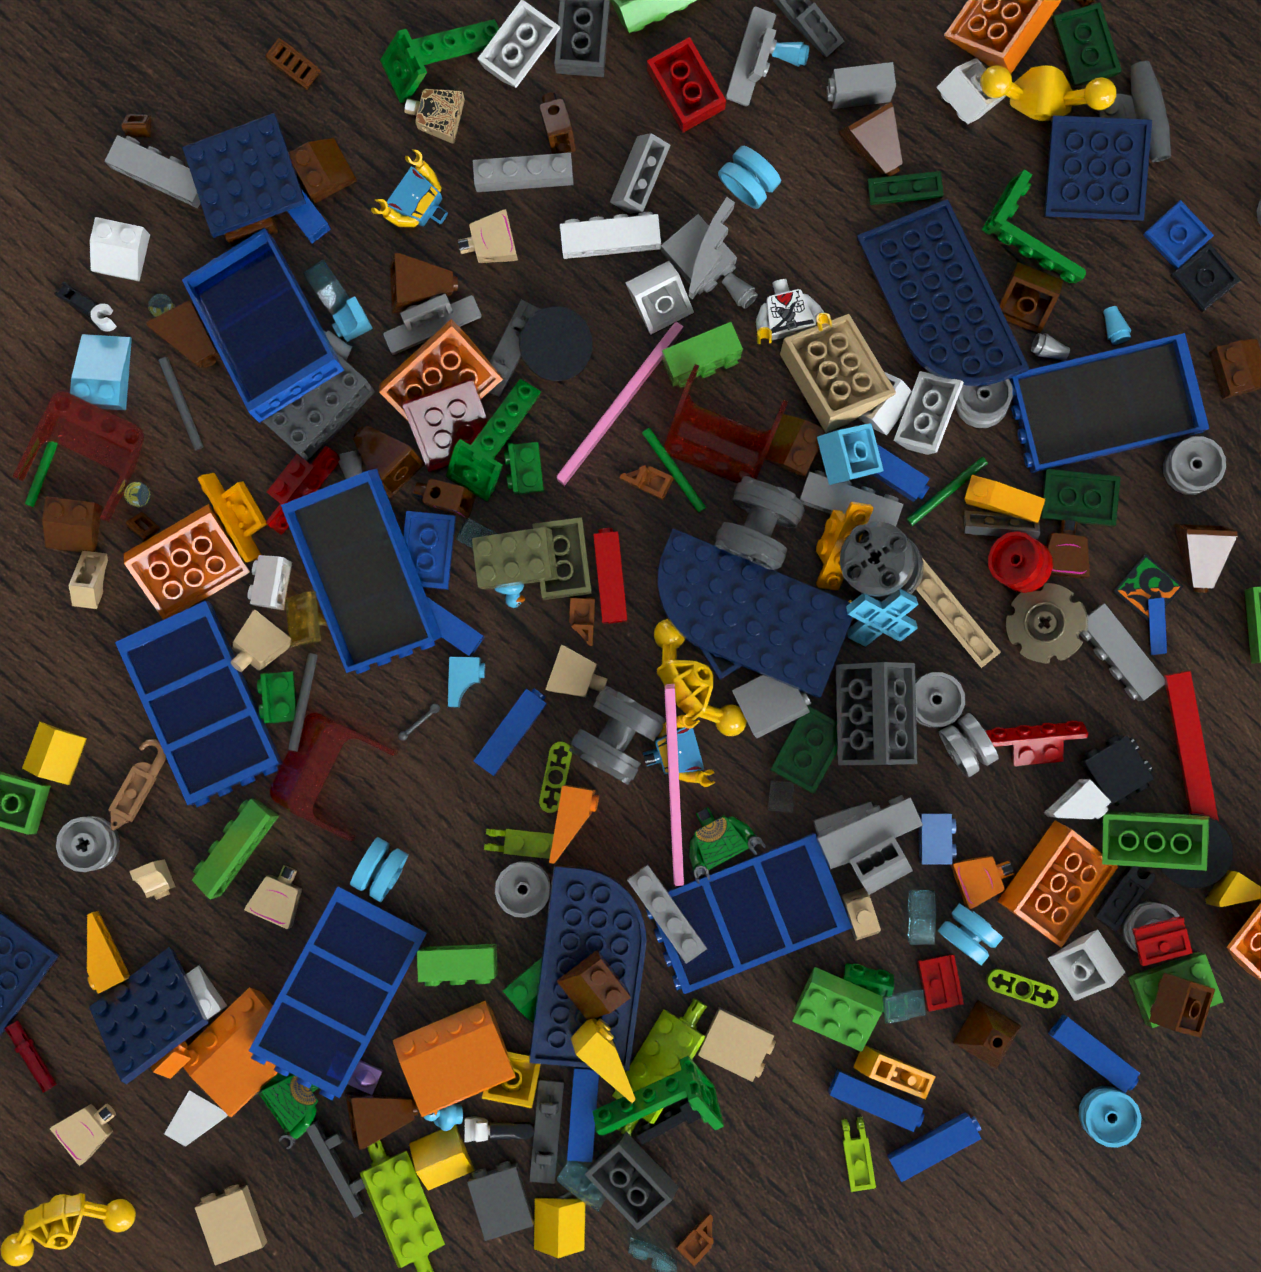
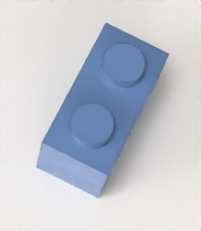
[918,813,956,864]

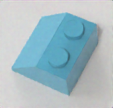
[817,423,884,485]

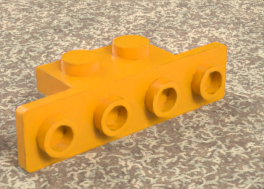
[198,473,266,562]
[816,502,874,590]

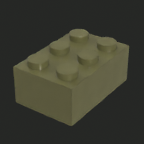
[532,517,592,600]
[472,527,558,590]

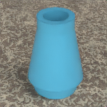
[772,42,809,67]
[1103,306,1131,345]

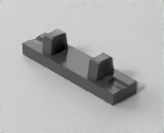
[488,299,541,399]
[529,1079,564,1184]
[306,1120,366,1218]

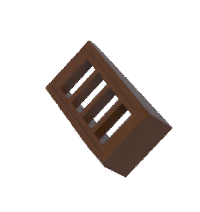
[265,38,321,90]

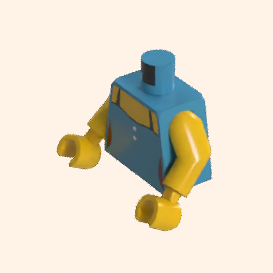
[371,149,448,227]
[643,710,715,787]

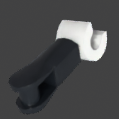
[54,282,117,331]
[464,1117,534,1142]

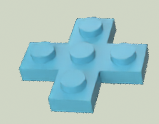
[846,589,918,647]

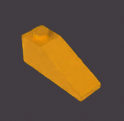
[965,475,1045,523]
[87,911,130,994]
[853,1045,936,1100]

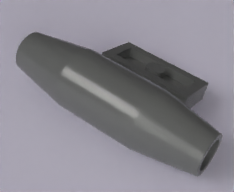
[1098,61,1171,162]

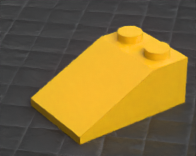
[571,1018,636,1103]

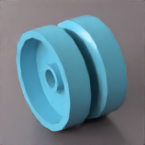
[718,146,781,209]
[350,837,409,902]
[938,903,1003,966]
[1078,1086,1141,1148]

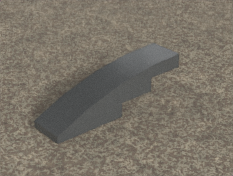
[773,0,844,58]

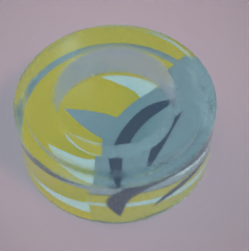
[148,294,175,317]
[124,482,151,507]

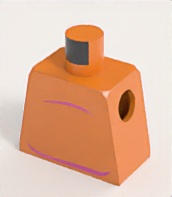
[950,856,1014,909]

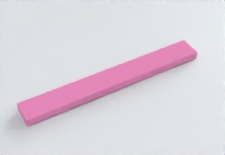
[557,322,683,486]
[665,684,684,886]

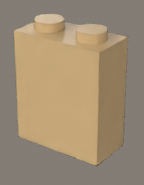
[697,1007,776,1082]
[195,1184,267,1265]

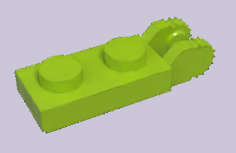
[484,829,554,859]
[841,1117,876,1192]

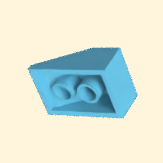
[69,334,132,410]

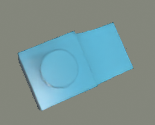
[332,296,373,342]
[448,657,485,708]

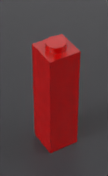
[593,528,628,624]

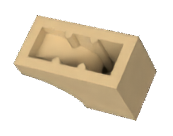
[69,551,108,609]
[129,859,175,900]

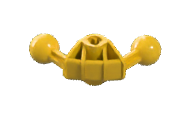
[980,65,1116,121]
[654,619,747,736]
[1,1193,136,1266]

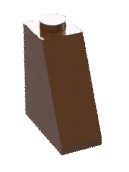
[146,300,220,368]

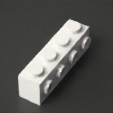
[560,212,661,259]

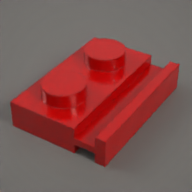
[1132,916,1192,966]
[917,954,964,1011]

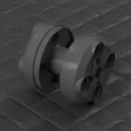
[714,476,805,572]
[840,522,924,602]
[569,686,666,785]

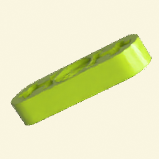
[539,742,572,813]
[986,968,1058,1008]

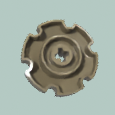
[1006,583,1088,663]

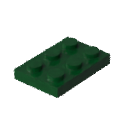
[1052,2,1122,88]
[1040,469,1121,527]
[770,705,838,794]

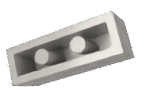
[610,133,670,214]

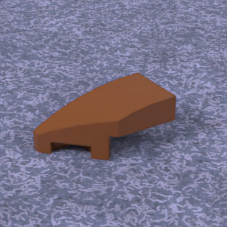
[619,465,674,500]
[569,596,595,646]
[675,1214,713,1267]

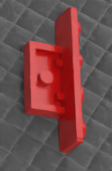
[266,446,340,534]
[985,721,1088,766]

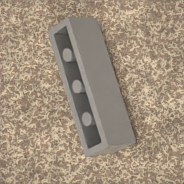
[105,135,200,208]
[473,153,574,192]
[799,470,903,527]
[1080,604,1165,701]
[816,795,923,867]
[627,864,707,964]

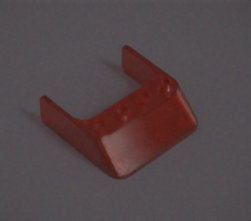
[664,364,788,483]
[13,391,144,522]
[270,713,398,842]

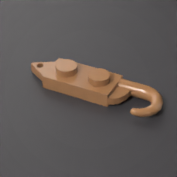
[108,739,166,831]

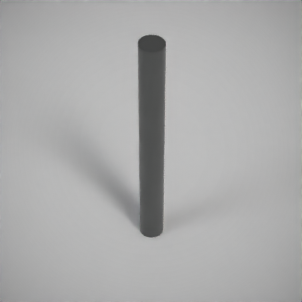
[158,357,204,450]
[288,653,318,752]

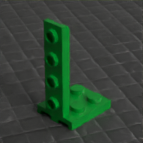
[380,19,499,103]
[982,169,1086,283]
[446,379,541,502]
[593,1056,724,1135]

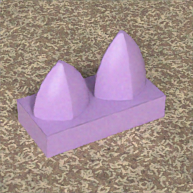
[326,1050,383,1095]

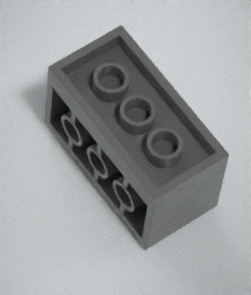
[263,352,375,463]
[835,662,917,765]

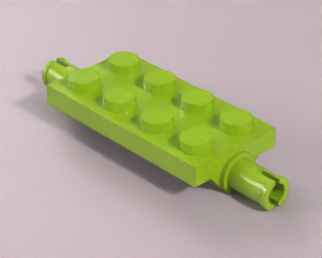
[612,998,707,1136]
[360,1140,445,1272]

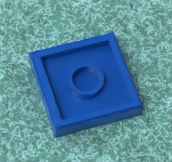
[1143,200,1214,270]

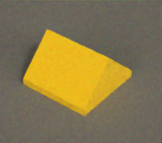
[22,722,87,785]
[1205,870,1261,907]
[482,1052,541,1108]
[409,1124,475,1190]
[534,1198,585,1258]

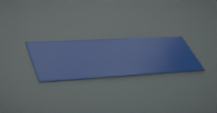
[1148,597,1167,655]

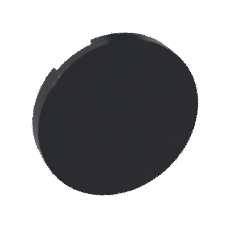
[519,306,593,381]
[1160,813,1233,888]

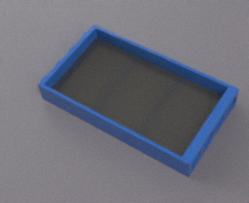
[1009,333,1209,473]
[281,469,442,674]

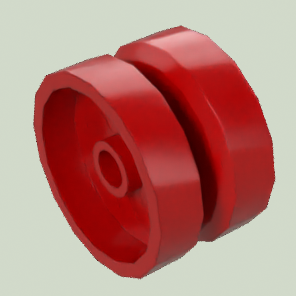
[988,531,1053,593]

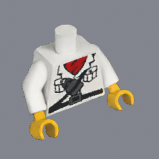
[756,279,832,344]

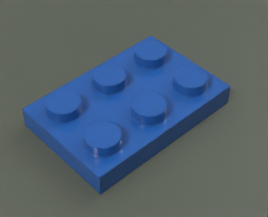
[398,511,456,590]

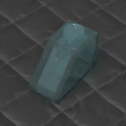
[303,260,350,315]

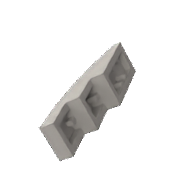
[689,197,735,299]

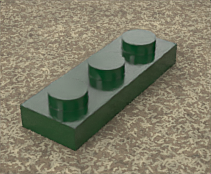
[867,171,944,205]

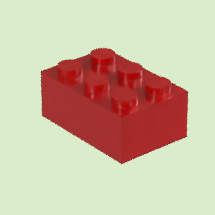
[647,37,726,133]

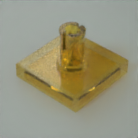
[285,591,328,647]

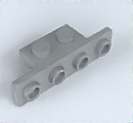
[725,6,777,106]
[383,294,482,355]

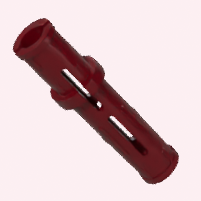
[4,1020,57,1093]

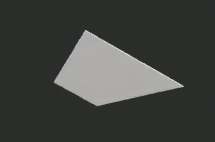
[164,1090,228,1147]

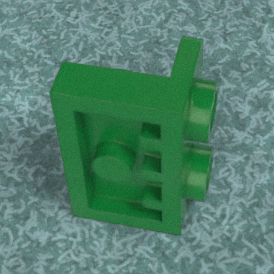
[504,442,544,495]
[257,671,297,724]
[843,963,894,1012]

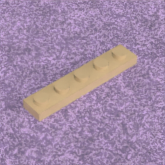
[916,559,1001,668]

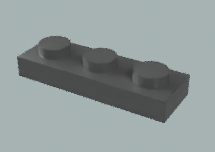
[963,510,1040,539]

